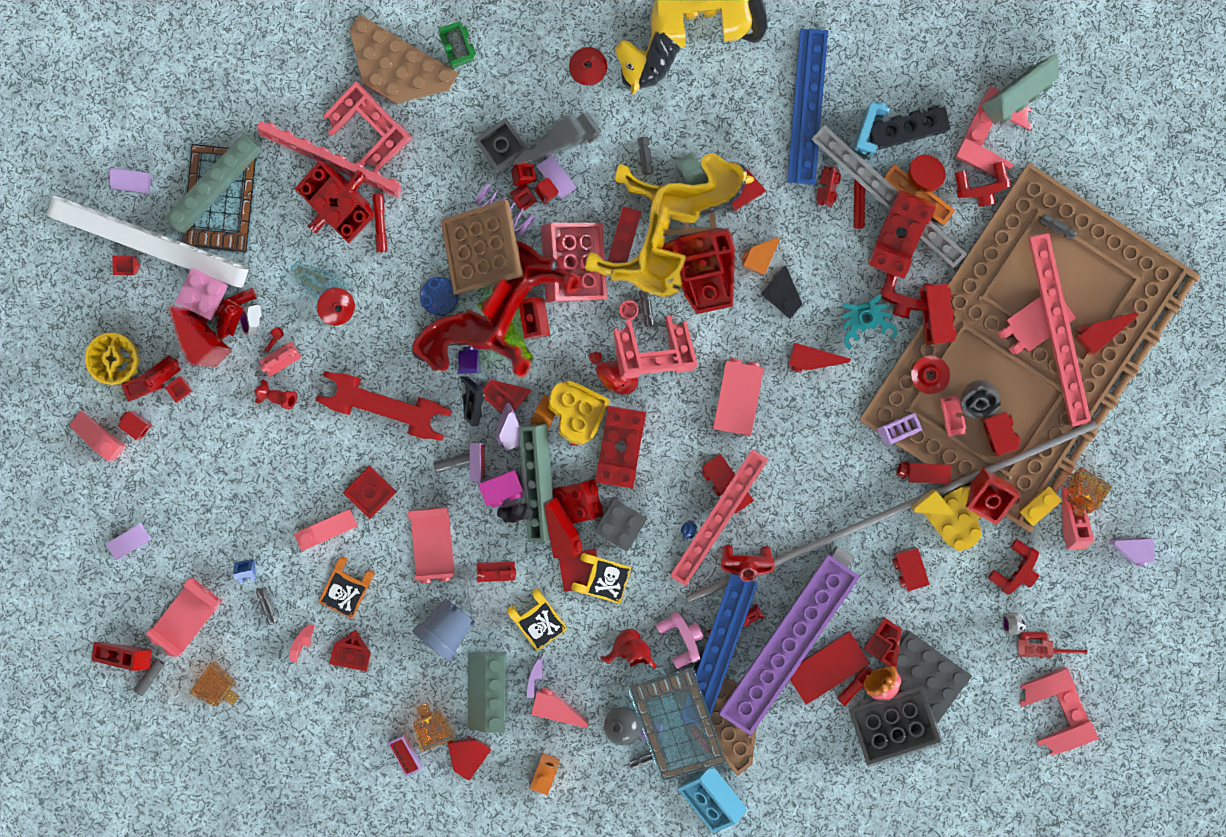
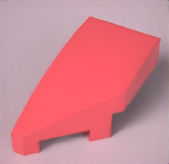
[289,624,315,663]

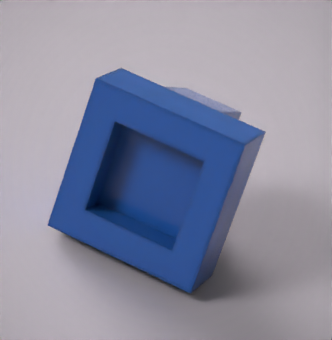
[233,559,256,584]

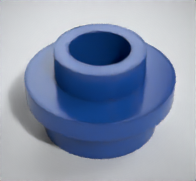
[681,520,697,539]

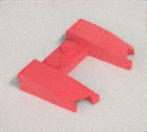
[323,82,413,172]
[954,86,1032,178]
[613,316,698,379]
[1019,666,1099,756]

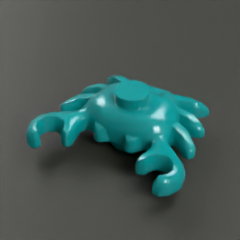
[842,295,898,349]

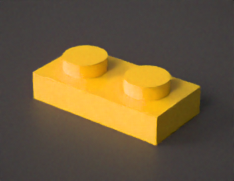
[1019,486,1062,526]

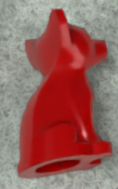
[254,379,298,410]

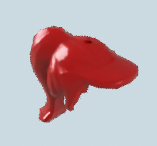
[589,351,639,395]
[600,629,657,669]

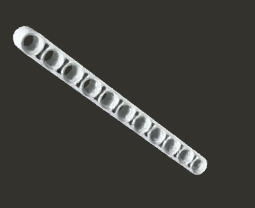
[47,196,249,288]

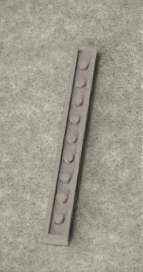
[811,124,967,268]

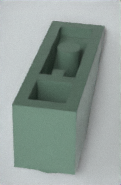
[675,152,709,186]

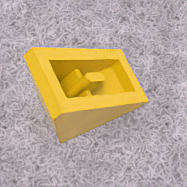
[911,488,954,516]

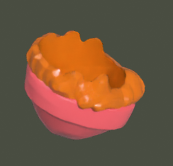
[864,666,901,700]

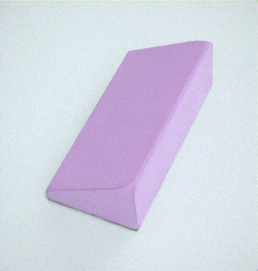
[110,168,152,194]

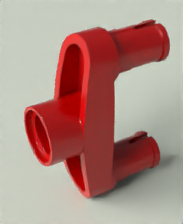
[955,161,1011,207]
[879,273,933,318]
[988,539,1039,595]
[720,545,775,582]

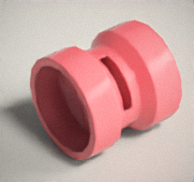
[619,300,638,320]

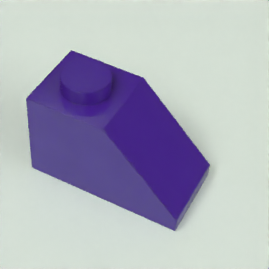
[458,346,481,374]

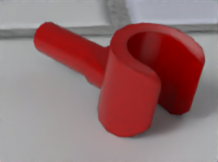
[264,327,284,353]

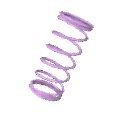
[475,183,535,236]

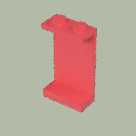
[712,358,764,436]
[408,507,455,583]
[146,578,222,657]

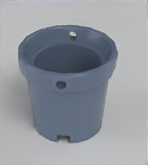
[412,598,475,662]

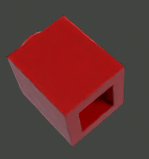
[118,411,153,440]

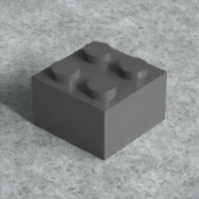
[474,117,527,174]
[594,498,647,552]

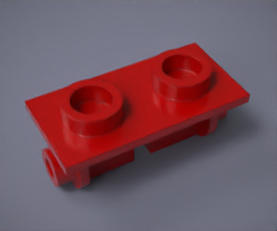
[816,166,841,208]
[216,299,244,339]
[138,355,181,392]
[476,561,516,582]

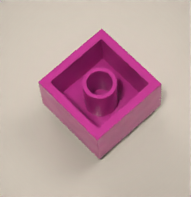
[478,469,524,508]

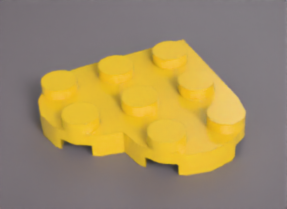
[548,381,610,445]
[923,486,982,551]

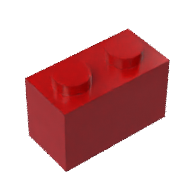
[519,297,551,340]
[981,412,1020,456]
[892,546,930,592]

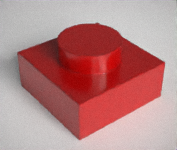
[165,376,193,403]

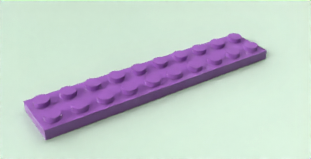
[719,554,860,736]

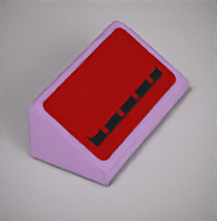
[469,442,486,482]
[387,734,423,776]

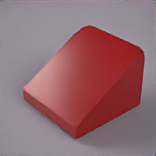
[511,163,537,186]
[534,178,559,205]
[509,184,537,212]

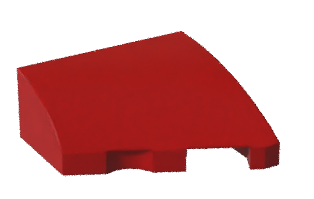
[863,617,901,669]

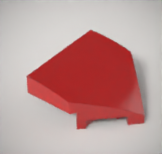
[329,629,371,672]
[447,736,491,781]

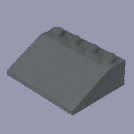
[849,686,944,767]

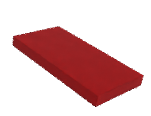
[790,631,870,705]

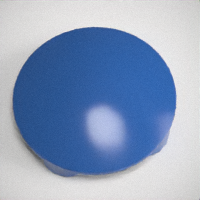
[420,277,458,315]

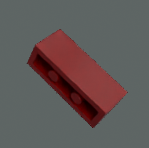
[607,206,642,263]
[919,283,957,345]
[701,453,754,514]

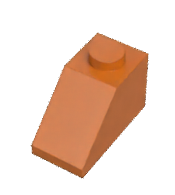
[741,238,780,276]

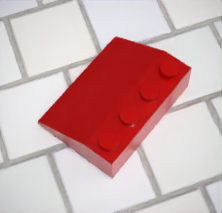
[169,305,232,367]

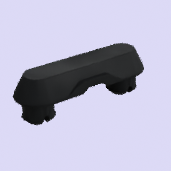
[497,503,533,523]

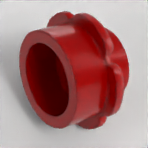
[896,461,910,480]

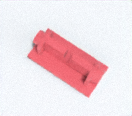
[259,341,302,377]
[940,395,967,437]

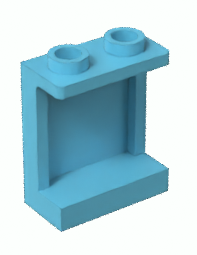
[853,101,890,159]

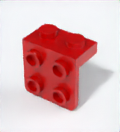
[552,479,604,523]

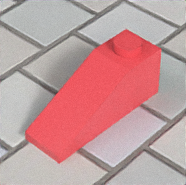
[69,410,127,461]
[1061,487,1094,550]
[294,509,357,551]
[531,688,589,728]

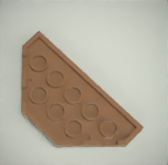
[350,14,459,104]
[673,678,756,776]

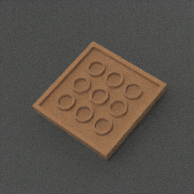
[441,199,522,295]

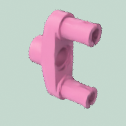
[656,611,705,669]

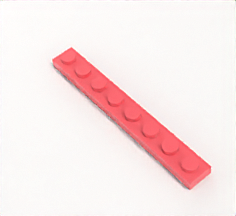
[257,121,401,198]
[670,449,769,586]

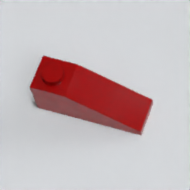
[1074,312,1138,355]
[787,343,851,373]
[544,497,582,559]
[91,642,152,671]

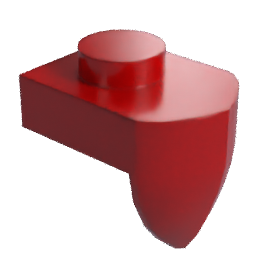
[112,255,140,276]

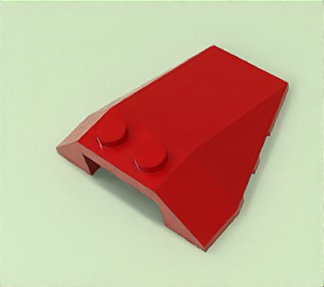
[659,227,735,314]

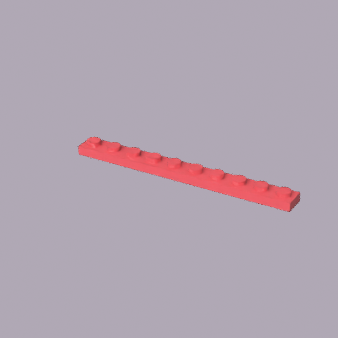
[1028,233,1091,426]

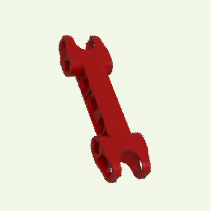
[315,371,452,441]

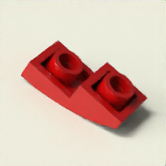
[908,463,951,484]

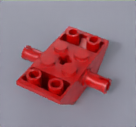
[294,161,375,244]

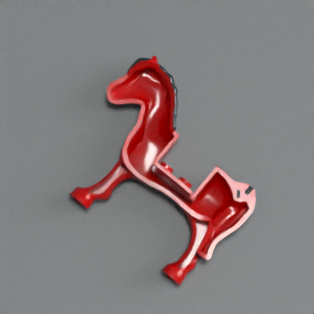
[411,240,580,377]

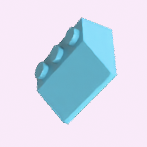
[678,766,747,833]

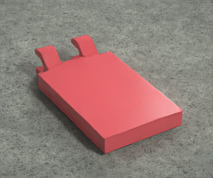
[998,295,1076,355]

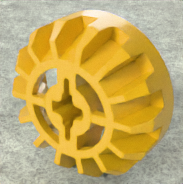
[85,333,141,385]

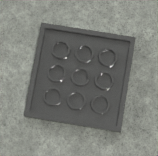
[865,631,972,724]

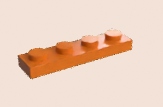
[884,164,956,227]

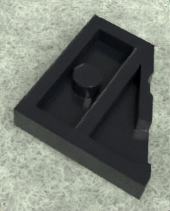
[760,266,802,319]
[461,376,484,427]

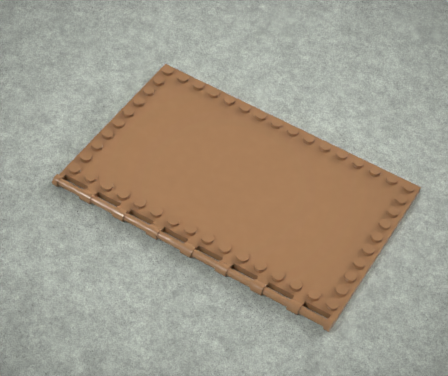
[858,163,1201,533]

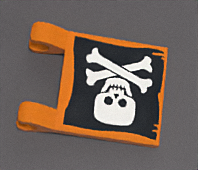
[318,556,375,619]

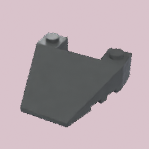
[513,113,602,165]

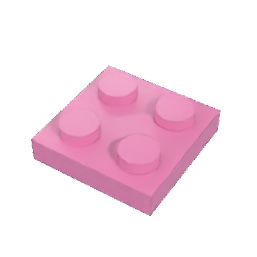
[175,268,228,320]

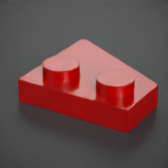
[482,379,532,414]

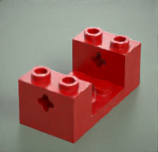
[868,189,936,279]
[595,406,647,489]

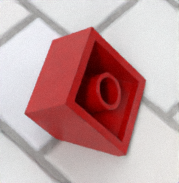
[966,468,1020,525]

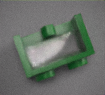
[438,21,476,70]

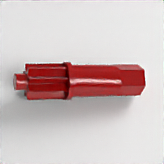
[837,667,873,706]

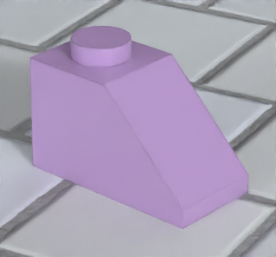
[495,403,521,451]
[1109,537,1155,566]

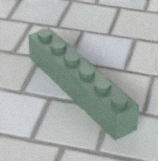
[164,133,263,233]
[519,424,553,542]

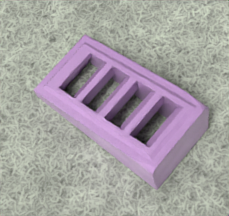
[877,413,923,446]

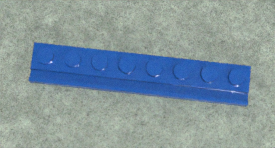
[787,28,828,185]
[680,573,758,726]

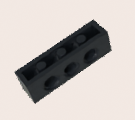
[869,105,951,150]

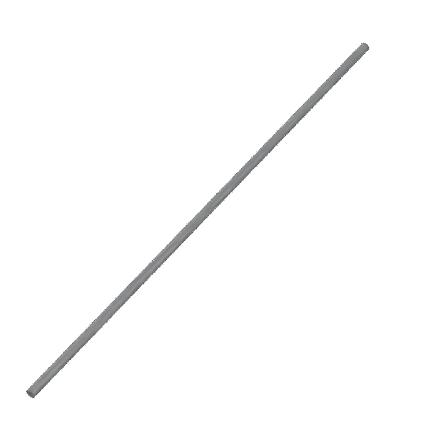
[686,421,1097,603]

